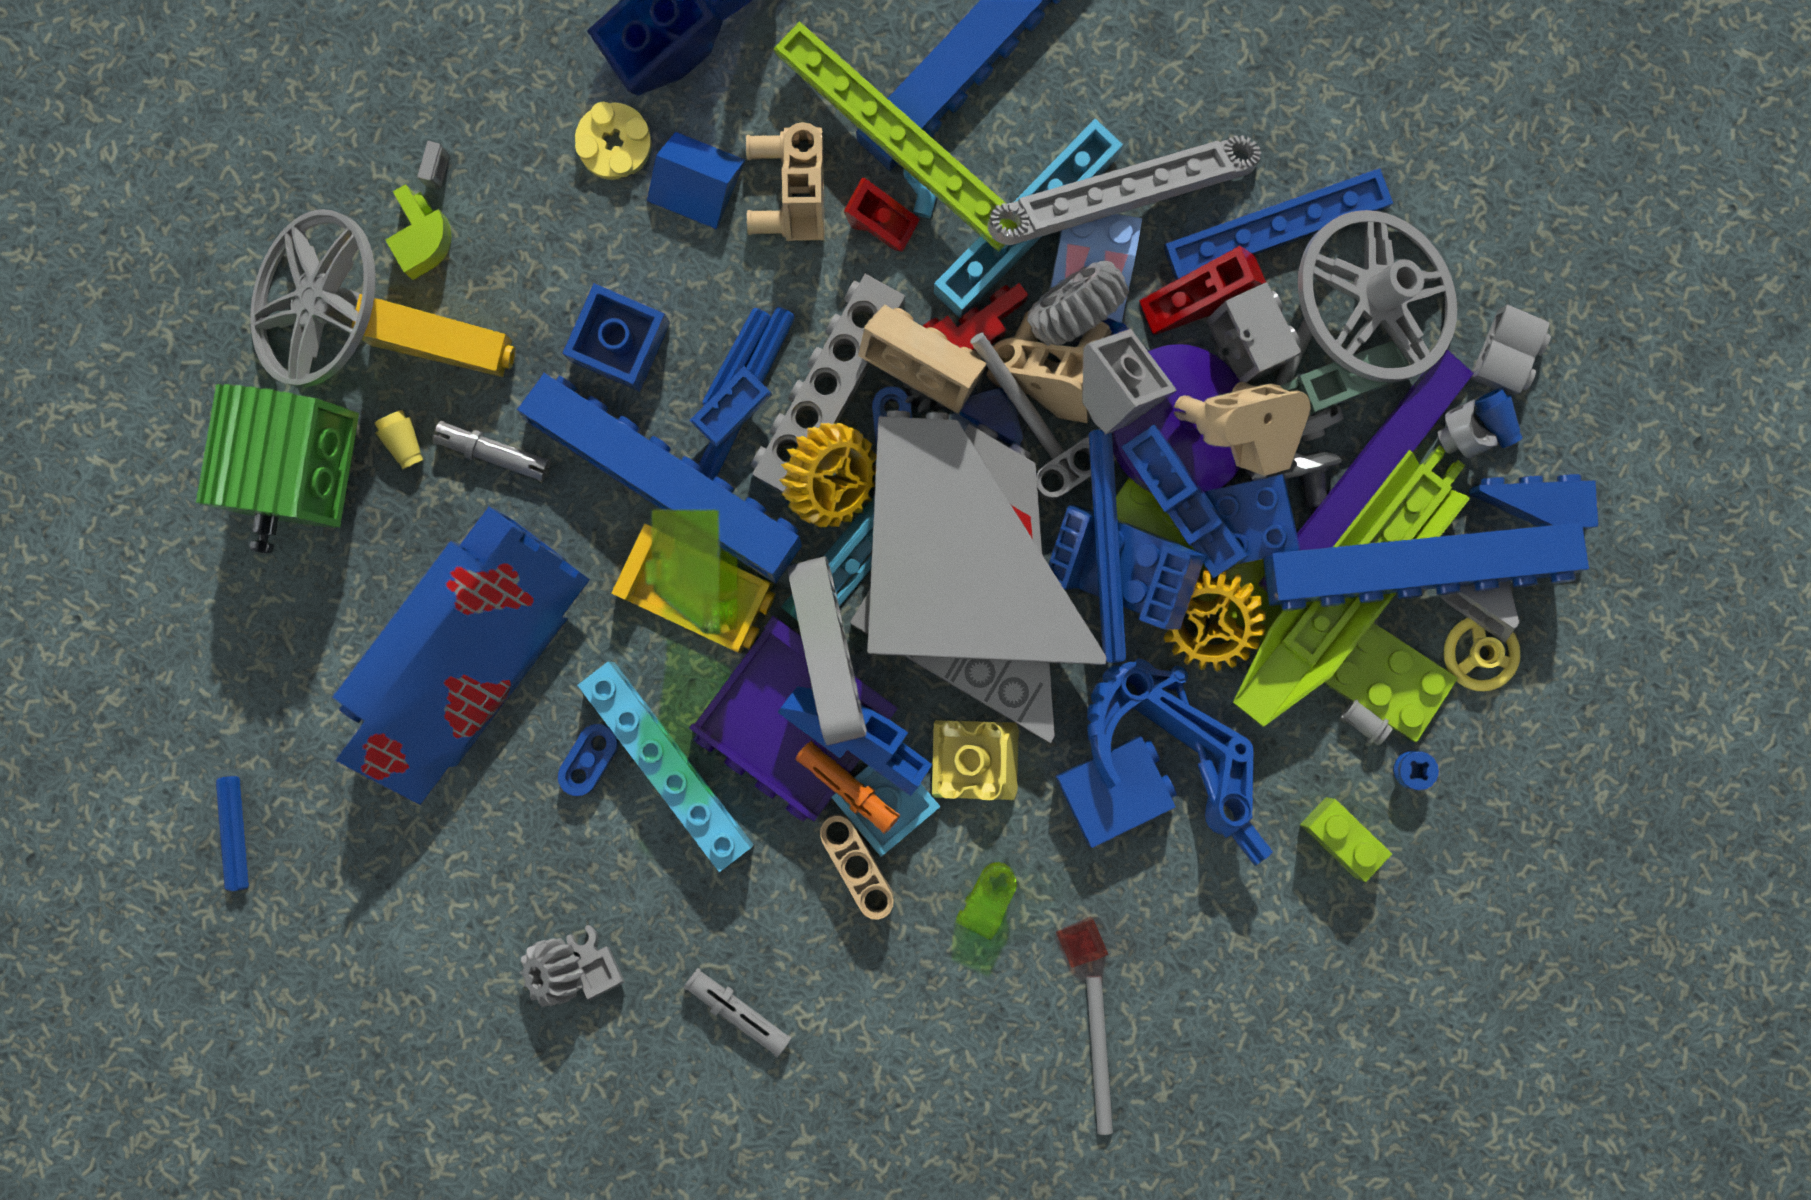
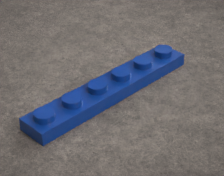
[1163,168,1393,280]

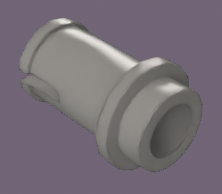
[1340,699,1393,746]

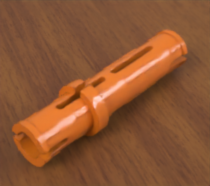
[795,741,900,834]

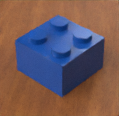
[562,283,670,392]

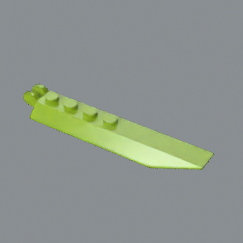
[1233,445,1470,727]

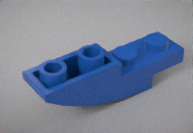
[777,686,932,796]

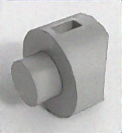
[1438,399,1498,459]

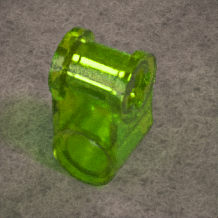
[955,862,1017,940]

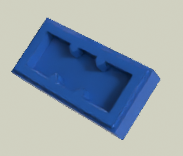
[689,366,772,449]

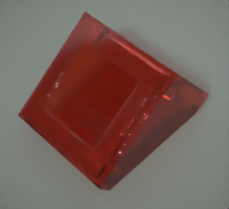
[1056,916,1109,968]

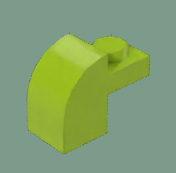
[385,184,452,280]

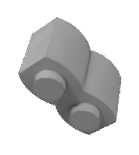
[1470,305,1551,397]

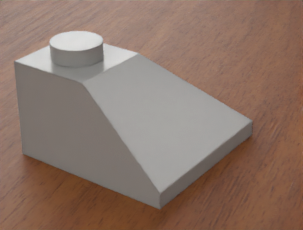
[1082,329,1177,435]

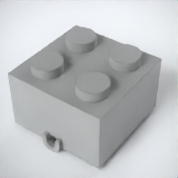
[1206,282,1301,384]

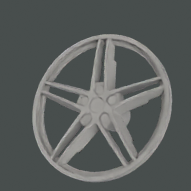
[250,209,376,387]
[1298,210,1457,382]

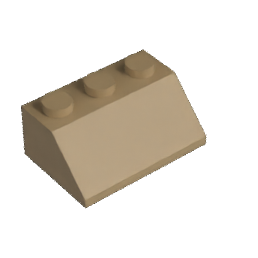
[858,304,987,414]

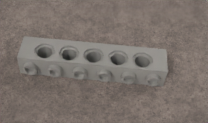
[751,274,905,493]

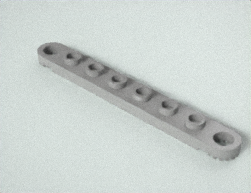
[988,135,1261,245]

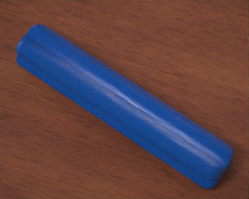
[702,308,771,406]
[216,776,249,891]

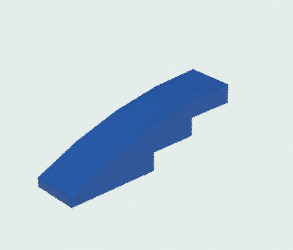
[1122,425,1249,578]

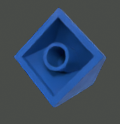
[647,132,746,229]

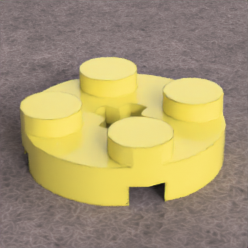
[575,101,652,180]

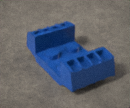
[1048,504,1206,630]

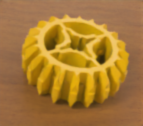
[779,423,877,527]
[1163,568,1266,672]

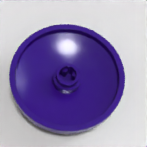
[1112,344,1241,493]

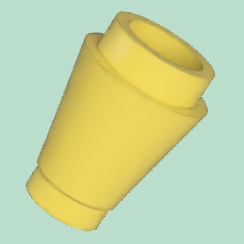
[374,410,423,470]

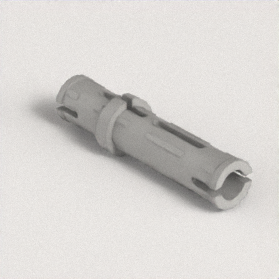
[433,420,551,482]
[683,968,791,1057]

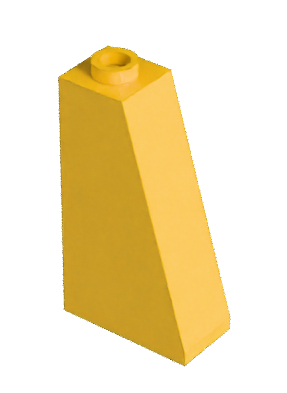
[351,294,516,377]

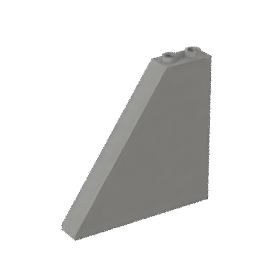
[867,411,1106,665]

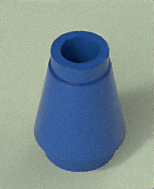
[1475,388,1523,448]

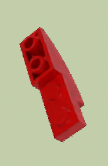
[923,283,1028,353]

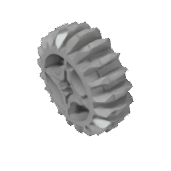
[1027,261,1129,346]

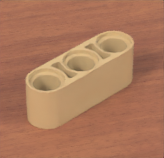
[820,814,894,920]

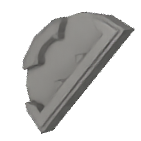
[1302,404,1344,441]

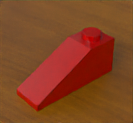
[1139,246,1266,335]

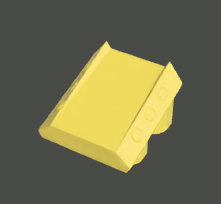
[932,720,1019,800]

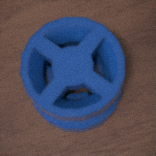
[1393,751,1439,790]

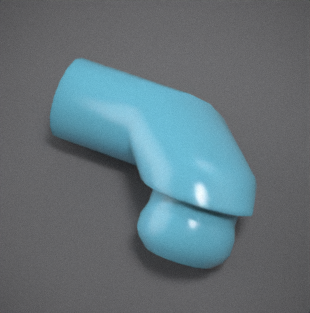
[903,169,936,219]

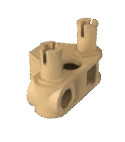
[746,122,825,241]
[987,311,1112,423]
[1174,382,1310,476]

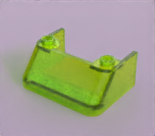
[645,510,738,634]

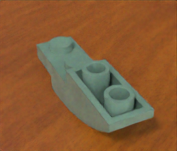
[1280,341,1410,416]

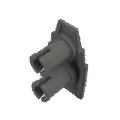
[1243,451,1342,510]

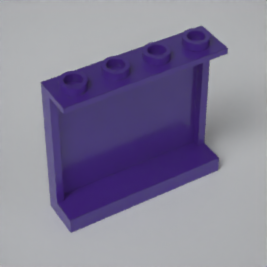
[689,616,898,822]

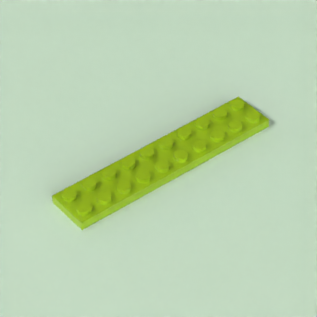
[1116,477,1458,742]

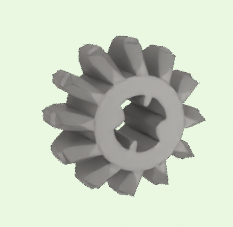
[520,938,584,1007]

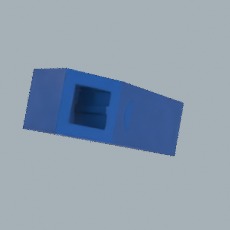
[1469,474,1598,530]

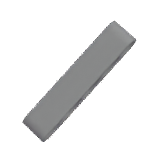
[787,556,867,746]

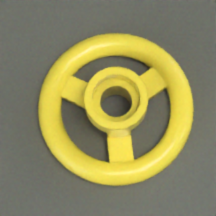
[1444,618,1521,692]

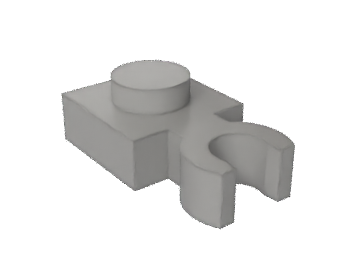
[566,925,625,1000]

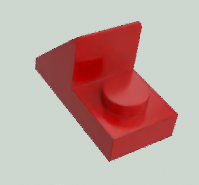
[844,178,920,252]

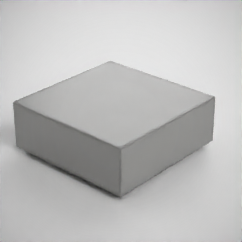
[417,141,450,190]

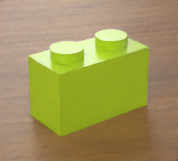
[1300,797,1392,882]

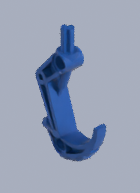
[1087,658,1273,866]

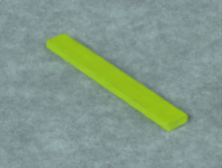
[773,21,1018,252]

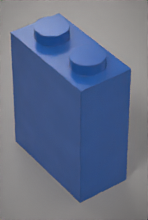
[1055,736,1177,848]

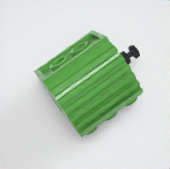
[196,384,359,554]

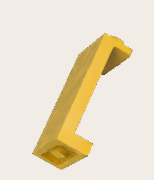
[611,523,776,654]

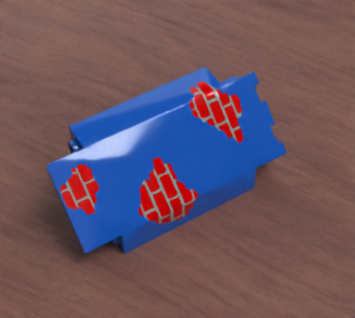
[333,506,590,805]

